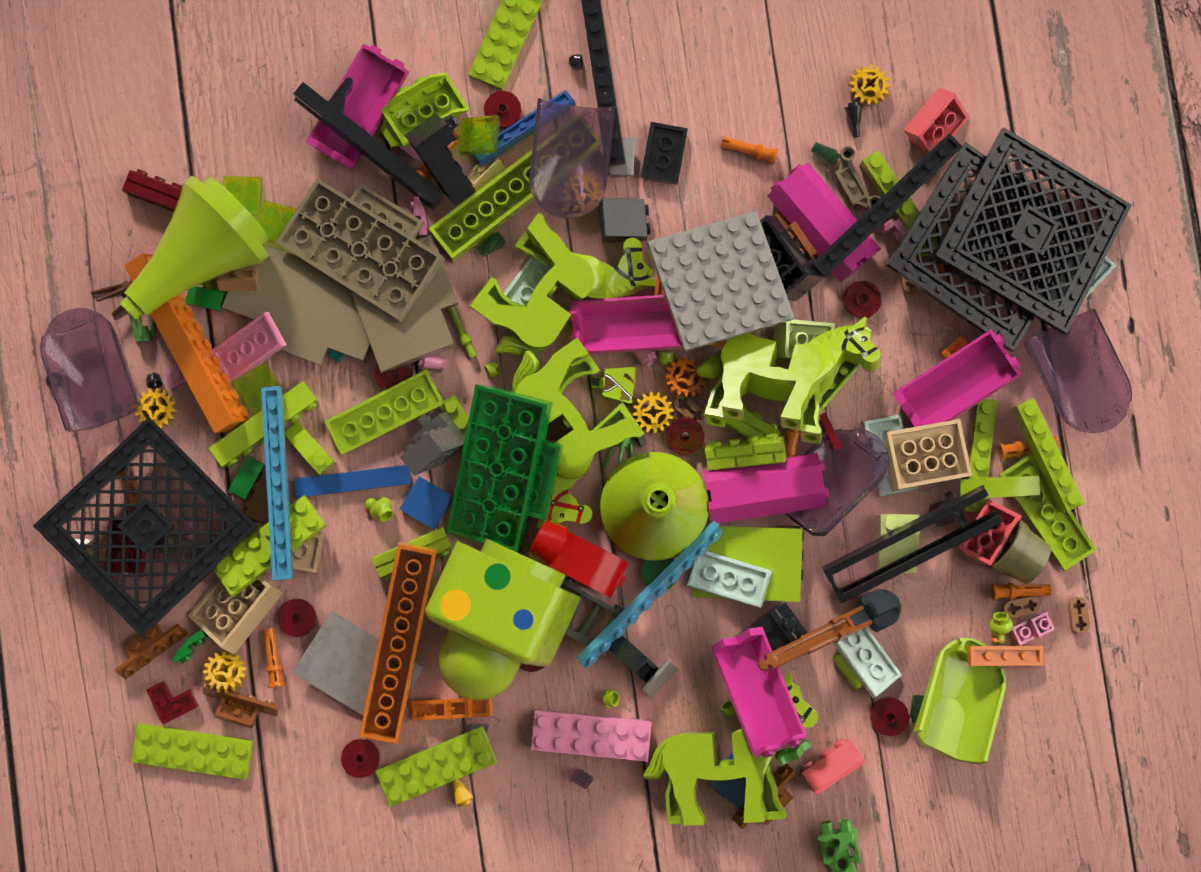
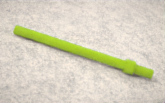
[448,306,477,359]

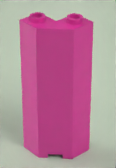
[306,44,409,170]
[767,163,881,283]
[570,295,683,354]
[893,329,1022,427]
[703,453,830,524]
[711,627,807,758]

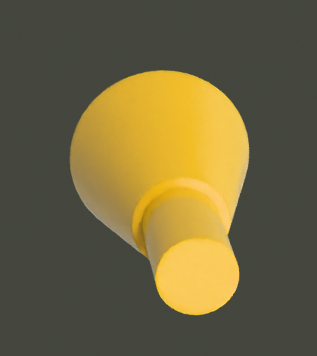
[452,779,474,808]

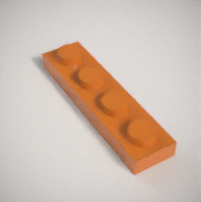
[967,646,1044,666]

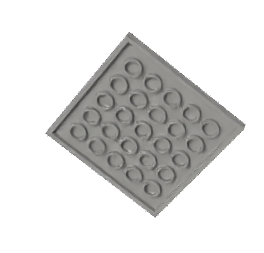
[647,211,795,352]

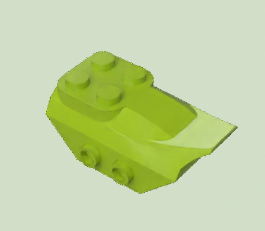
[380,73,470,147]

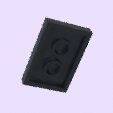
[641,122,688,185]

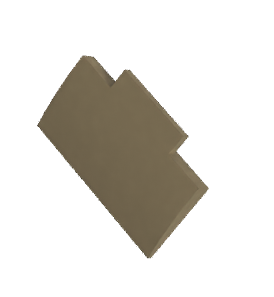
[276,178,445,322]
[350,207,459,373]
[222,244,371,366]

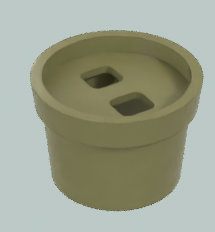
[985,520,1051,584]

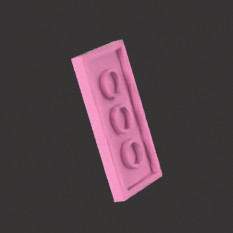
[212,312,286,383]

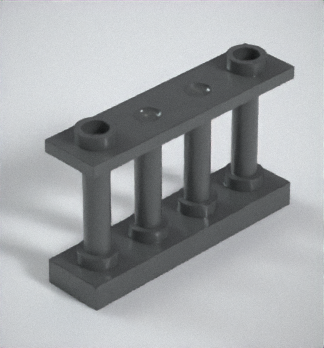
[561,576,624,656]

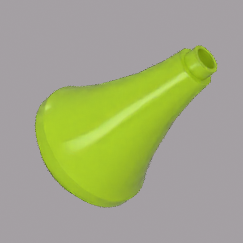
[119,176,269,320]
[600,452,709,561]

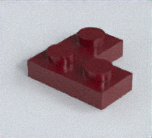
[819,412,842,452]
[146,681,199,725]

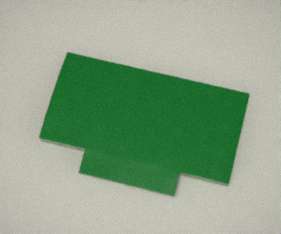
[447,384,563,553]

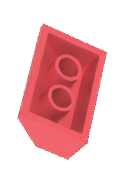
[904,88,970,154]
[958,499,1022,566]
[800,738,866,795]

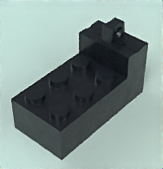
[404,113,474,206]
[760,215,823,301]
[733,602,808,651]

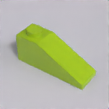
[285,421,337,475]

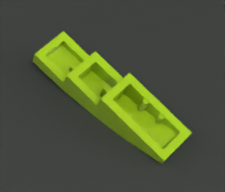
[960,475,1040,498]

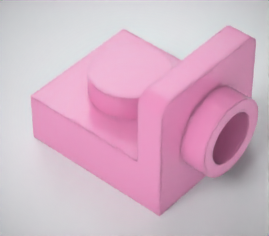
[881,218,908,242]
[163,365,187,389]

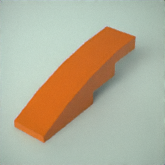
[411,698,493,721]

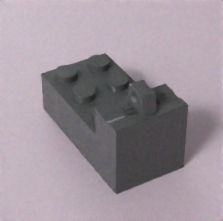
[400,412,465,476]

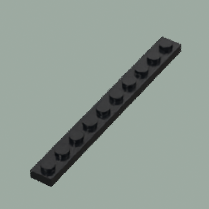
[581,0,626,167]
[811,133,963,279]

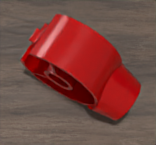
[529,521,629,598]

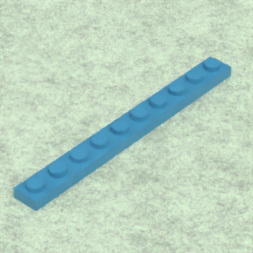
[261,386,294,581]
[576,521,723,669]

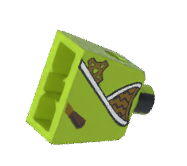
[591,367,636,405]

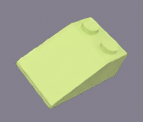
[773,319,835,360]
[877,514,920,573]

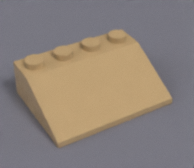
[886,419,972,492]
[188,575,283,654]

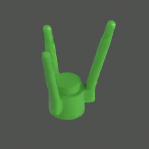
[128,313,156,342]
[602,437,634,468]

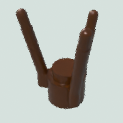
[91,280,133,316]

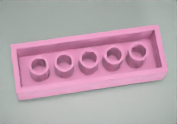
[531,709,652,762]

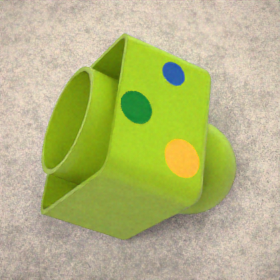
[425,539,581,700]

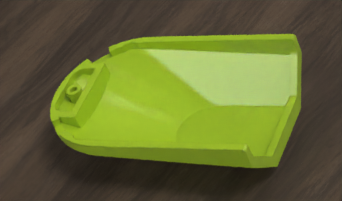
[913,638,1006,765]

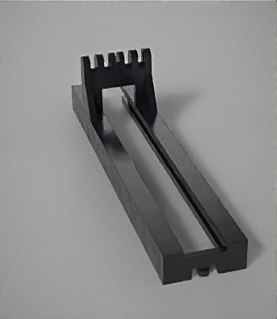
[293,77,445,211]
[823,485,1003,604]

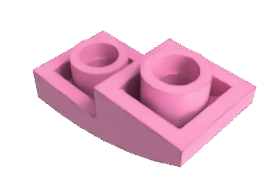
[410,197,429,238]
[1010,612,1055,646]

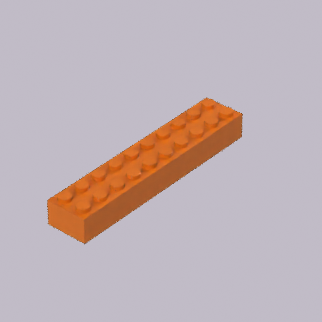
[124,253,249,433]
[359,542,437,744]

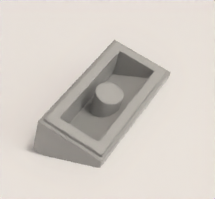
[610,138,635,178]
[642,660,677,697]

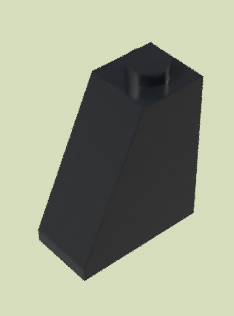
[609,635,658,682]

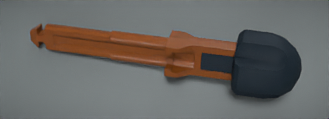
[757,589,902,672]

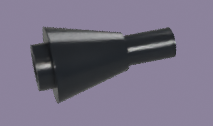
[844,102,863,138]

